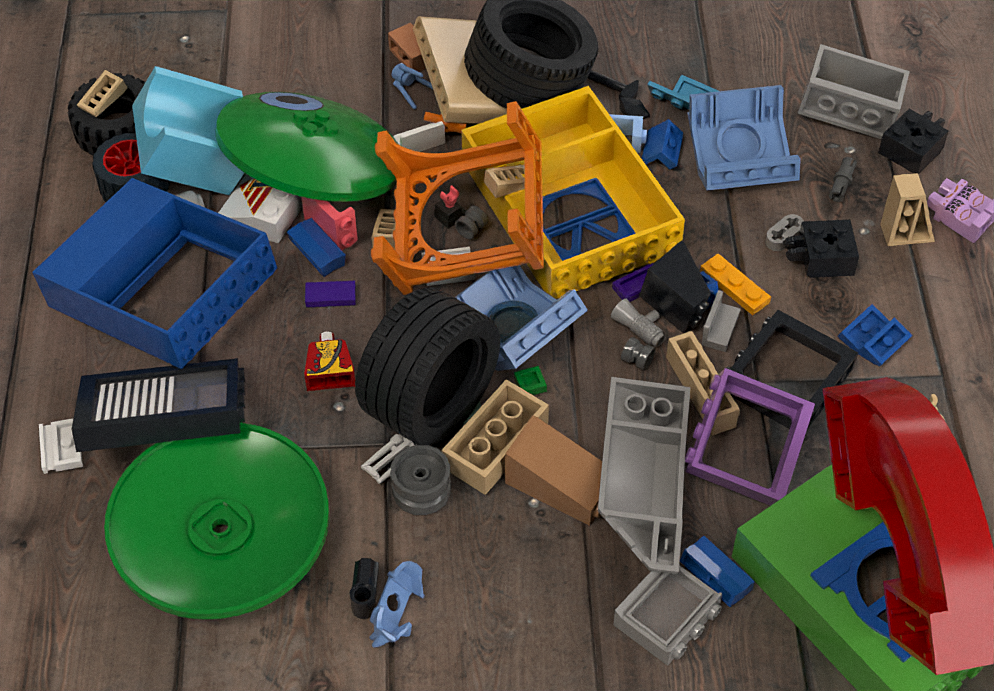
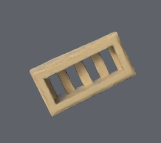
[77,70,128,117]
[484,165,525,198]
[372,209,396,249]

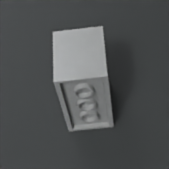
[798,44,910,139]

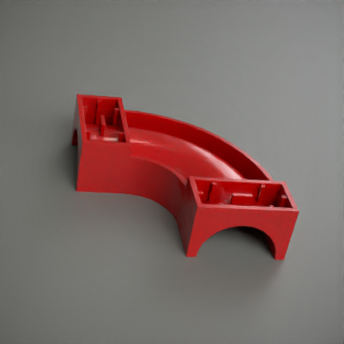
[823,377,994,675]

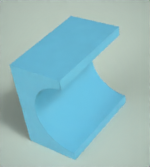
[132,66,244,195]

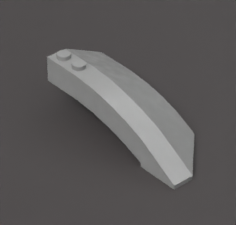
[598,377,691,574]

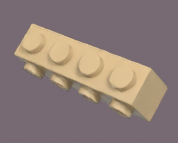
[666,331,740,436]

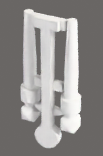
[361,434,417,484]

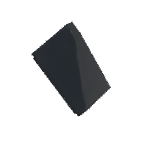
[619,97,650,119]

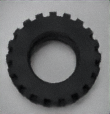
[67,73,145,156]

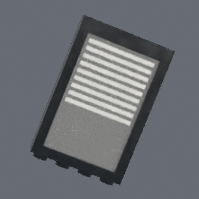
[71,358,246,452]

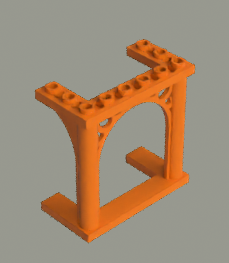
[371,101,544,295]

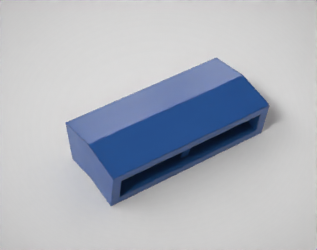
[287,218,346,277]
[679,536,755,607]

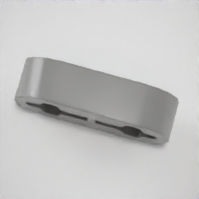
[765,214,804,251]

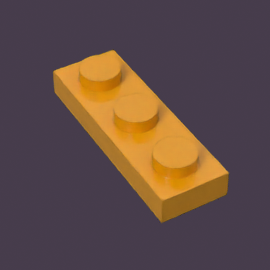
[700,254,771,316]

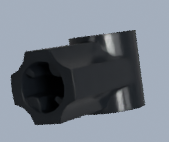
[349,558,379,619]

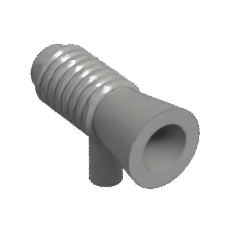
[611,299,666,348]

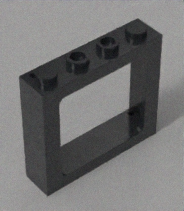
[727,310,858,430]

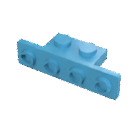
[647,75,718,109]

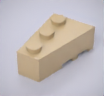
[880,173,935,246]

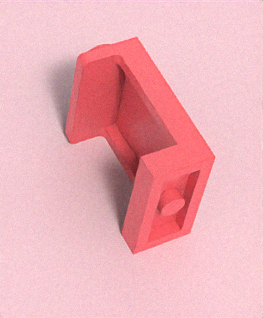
[301,197,358,250]

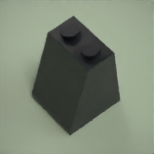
[639,241,711,334]

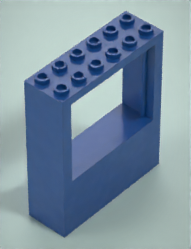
[32,178,277,369]

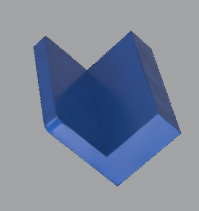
[642,119,683,169]

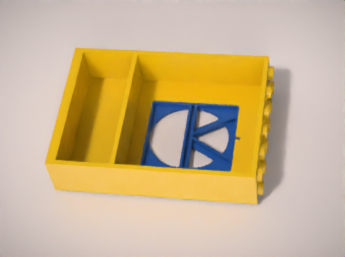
[461,86,685,299]

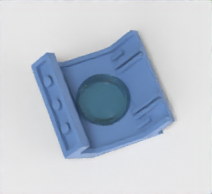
[455,265,587,371]

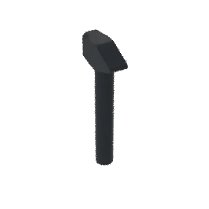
[588,70,639,101]

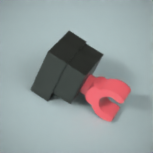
[434,185,466,229]

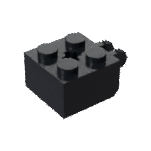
[878,108,949,174]
[783,219,859,278]

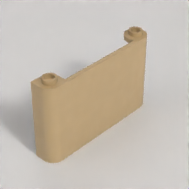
[413,16,507,124]

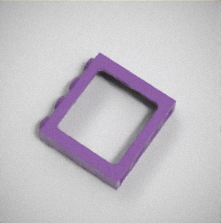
[685,368,815,506]

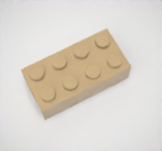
[442,379,549,495]

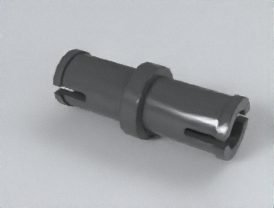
[829,157,857,202]

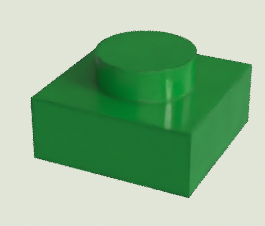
[514,366,547,395]

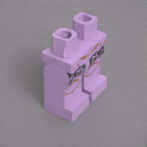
[927,178,994,243]

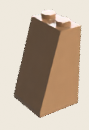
[505,415,602,526]

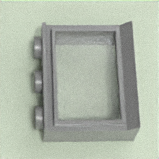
[613,565,722,666]

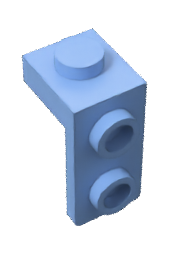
[609,114,647,153]

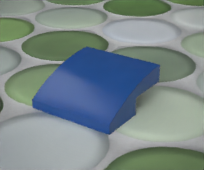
[837,304,913,366]

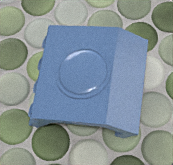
[687,85,800,190]

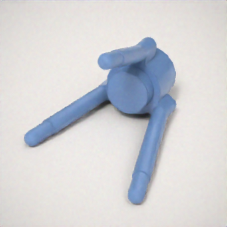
[391,63,433,109]

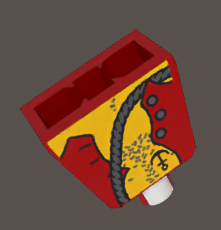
[304,332,355,391]

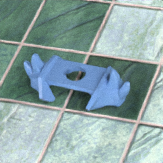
[369,561,425,648]

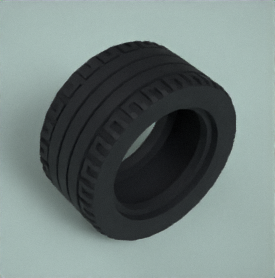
[464,0,599,109]
[355,287,500,445]

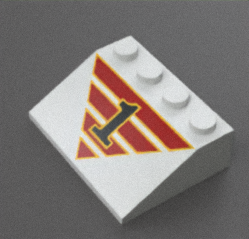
[218,174,303,243]

